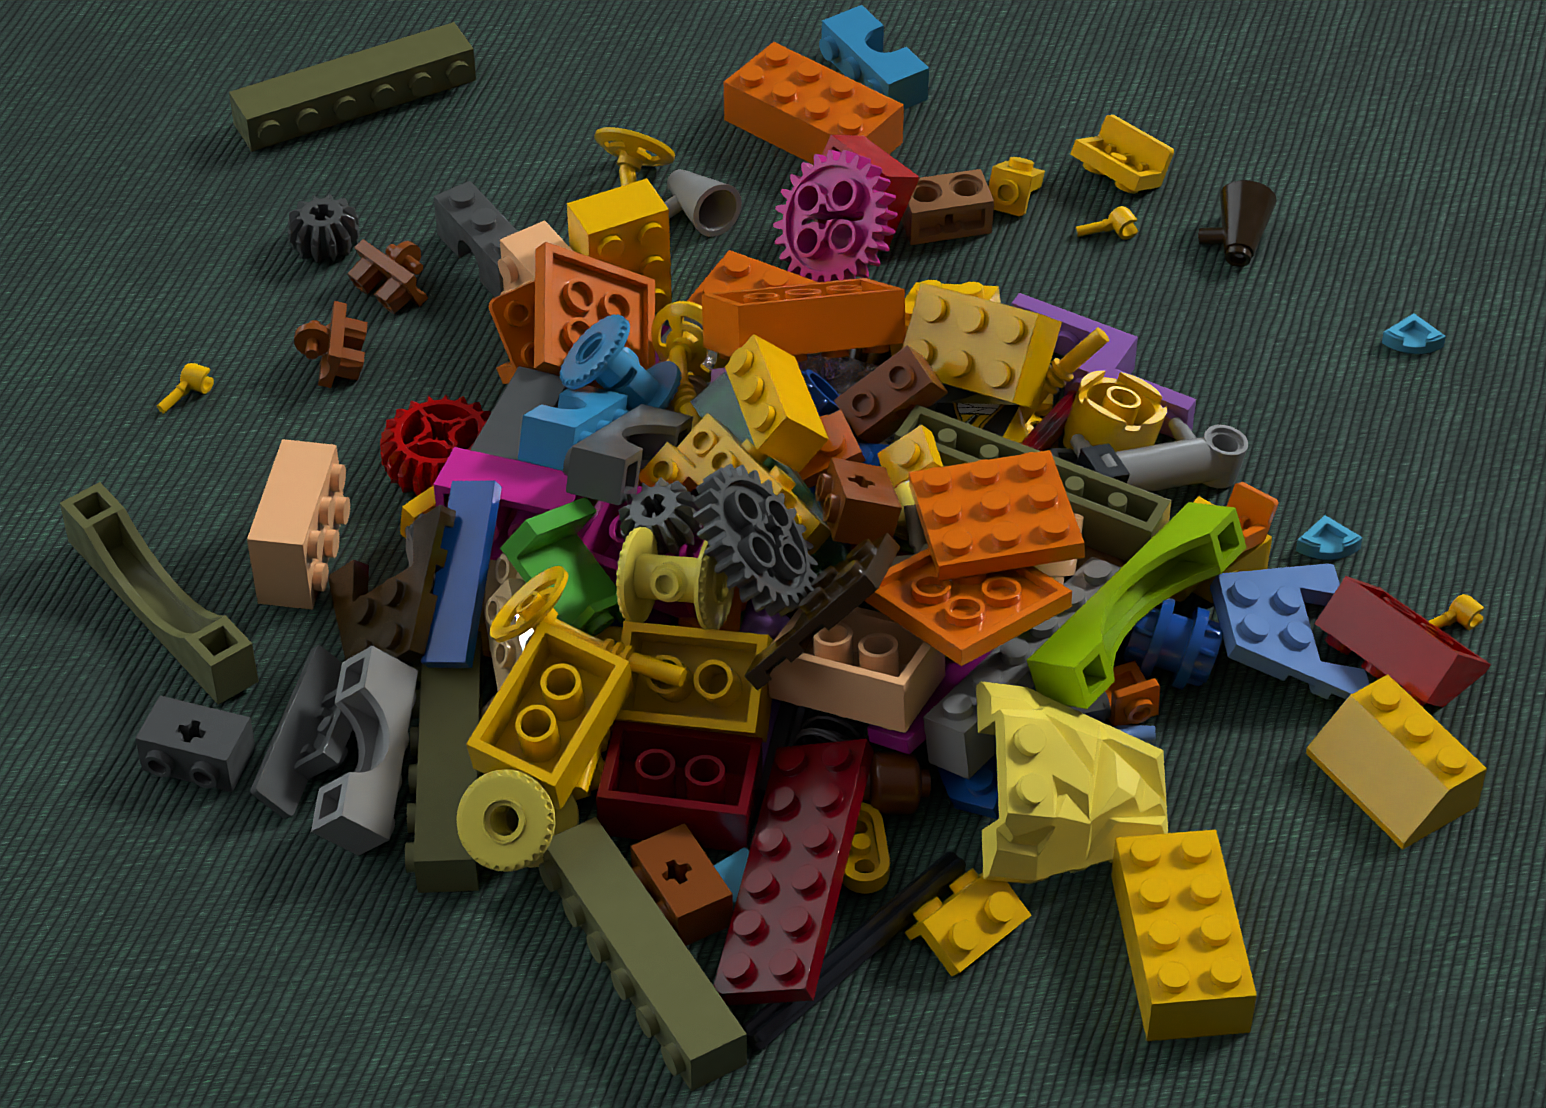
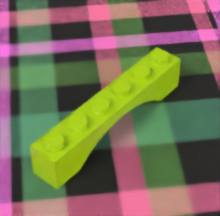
[1027,502,1247,709]

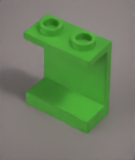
[500,497,625,636]

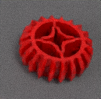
[380,394,491,496]

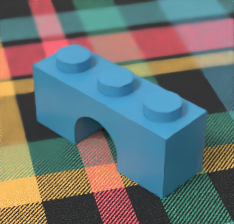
[819,5,929,109]
[518,385,629,471]

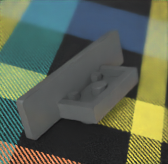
[251,645,353,819]

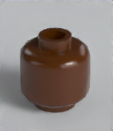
[862,751,931,816]

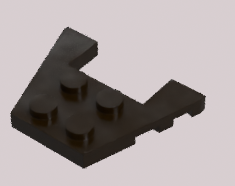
[329,505,456,665]
[744,533,900,691]

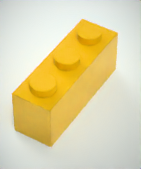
[725,334,829,472]

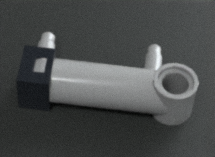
[1070,417,1248,492]

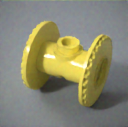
[616,527,735,630]
[457,769,579,872]

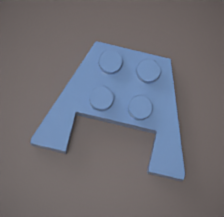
[1210,563,1369,699]

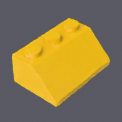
[1306,674,1487,850]

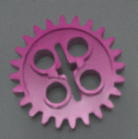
[773,150,897,282]

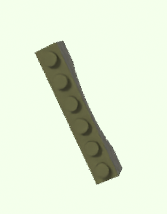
[60,482,259,705]

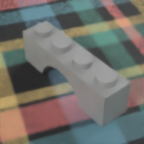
[311,646,418,856]

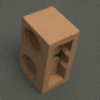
[901,169,994,245]

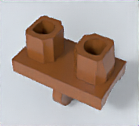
[347,239,428,314]
[294,301,368,388]

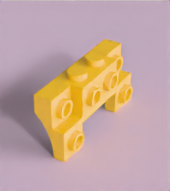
[639,413,831,555]

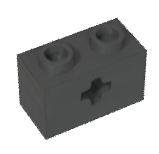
[135,695,256,792]

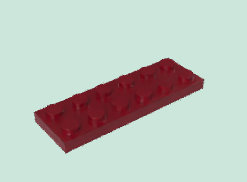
[713,739,874,1006]

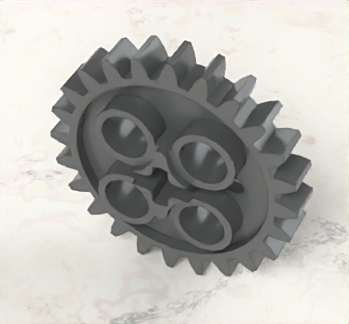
[693,464,818,617]

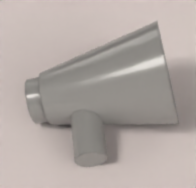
[664,169,742,237]

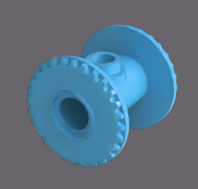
[559,314,682,411]

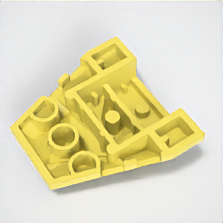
[976,681,1168,884]

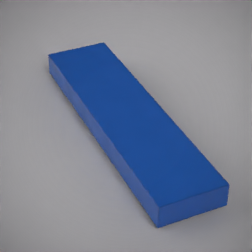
[421,480,502,668]

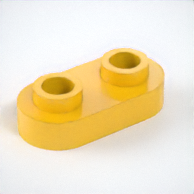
[842,802,890,894]

